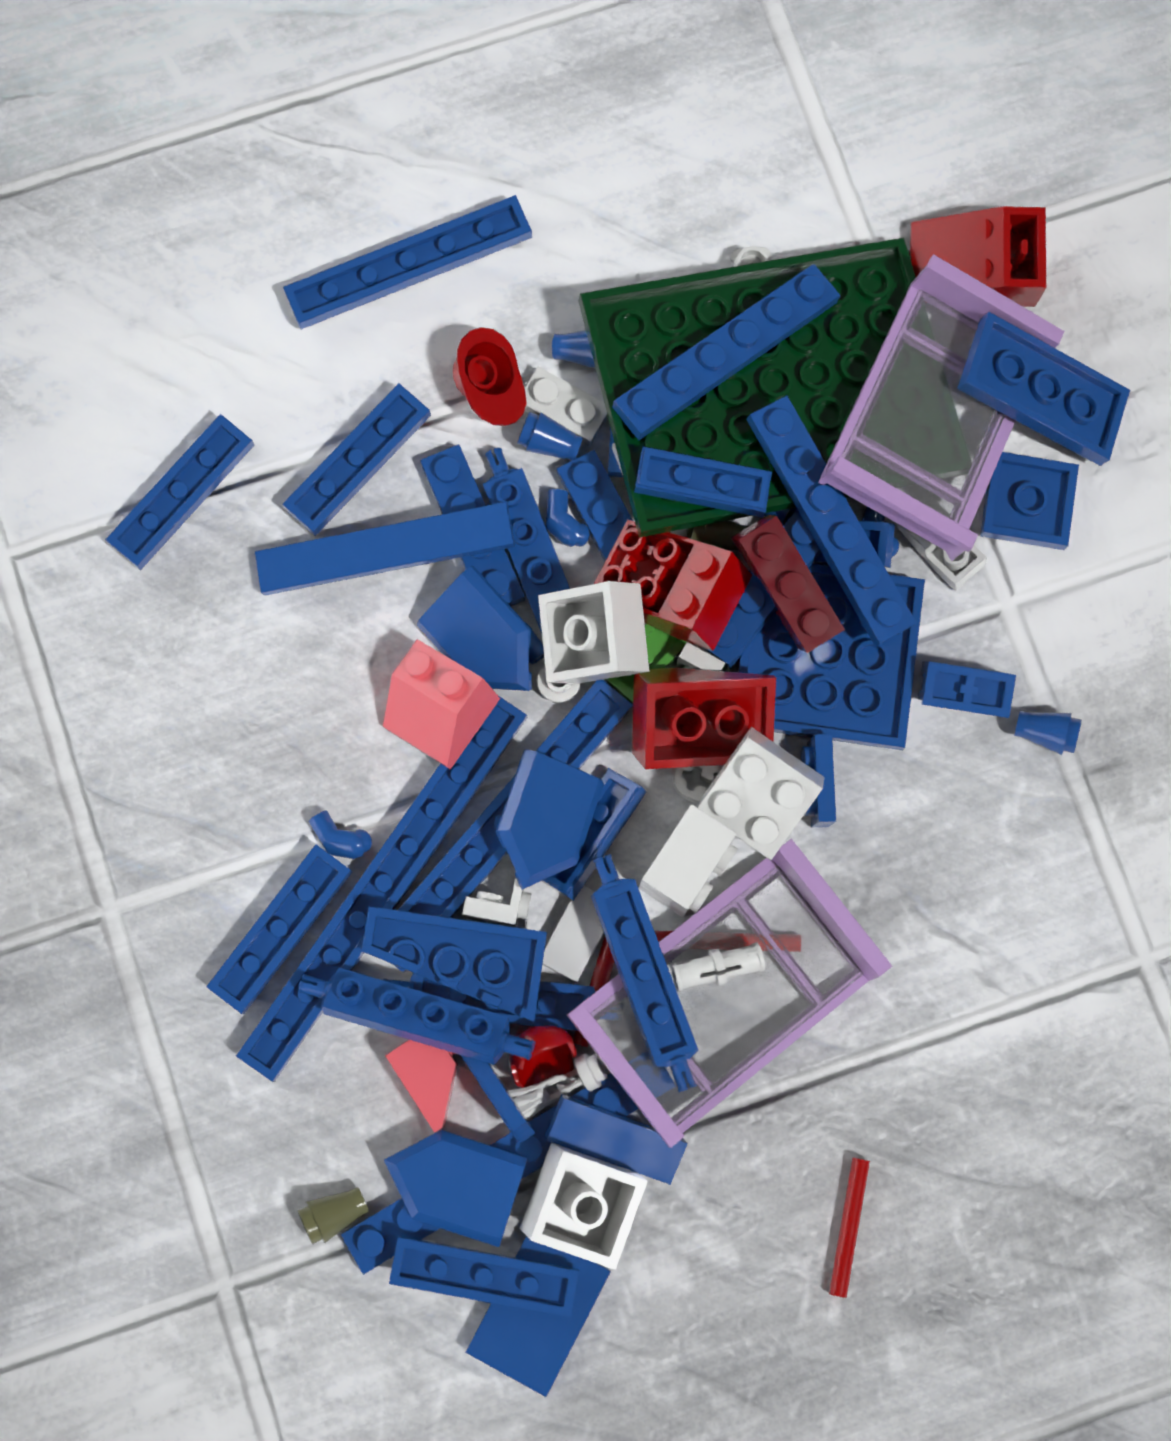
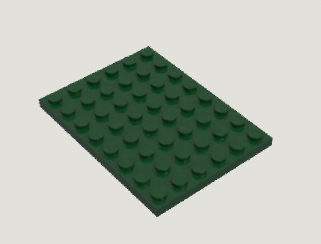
[578,237,972,538]

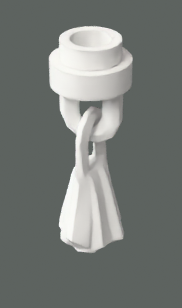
[508,1053,607,1121]

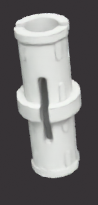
[670,943,765,992]

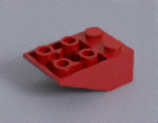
[910,206,1047,307]
[594,519,752,651]

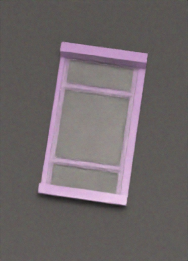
[818,254,1065,561]
[567,838,892,1148]

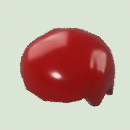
[508,1025,577,1088]

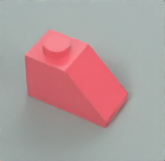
[385,1040,458,1133]

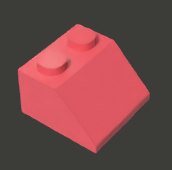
[383,639,501,769]

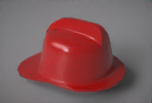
[453,327,527,426]

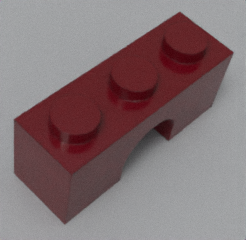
[731,515,845,653]

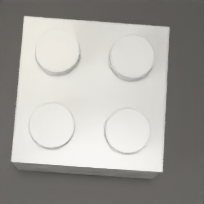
[538,581,649,683]
[697,727,824,860]
[639,804,738,917]
[520,1142,647,1269]

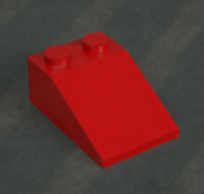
[632,668,776,769]

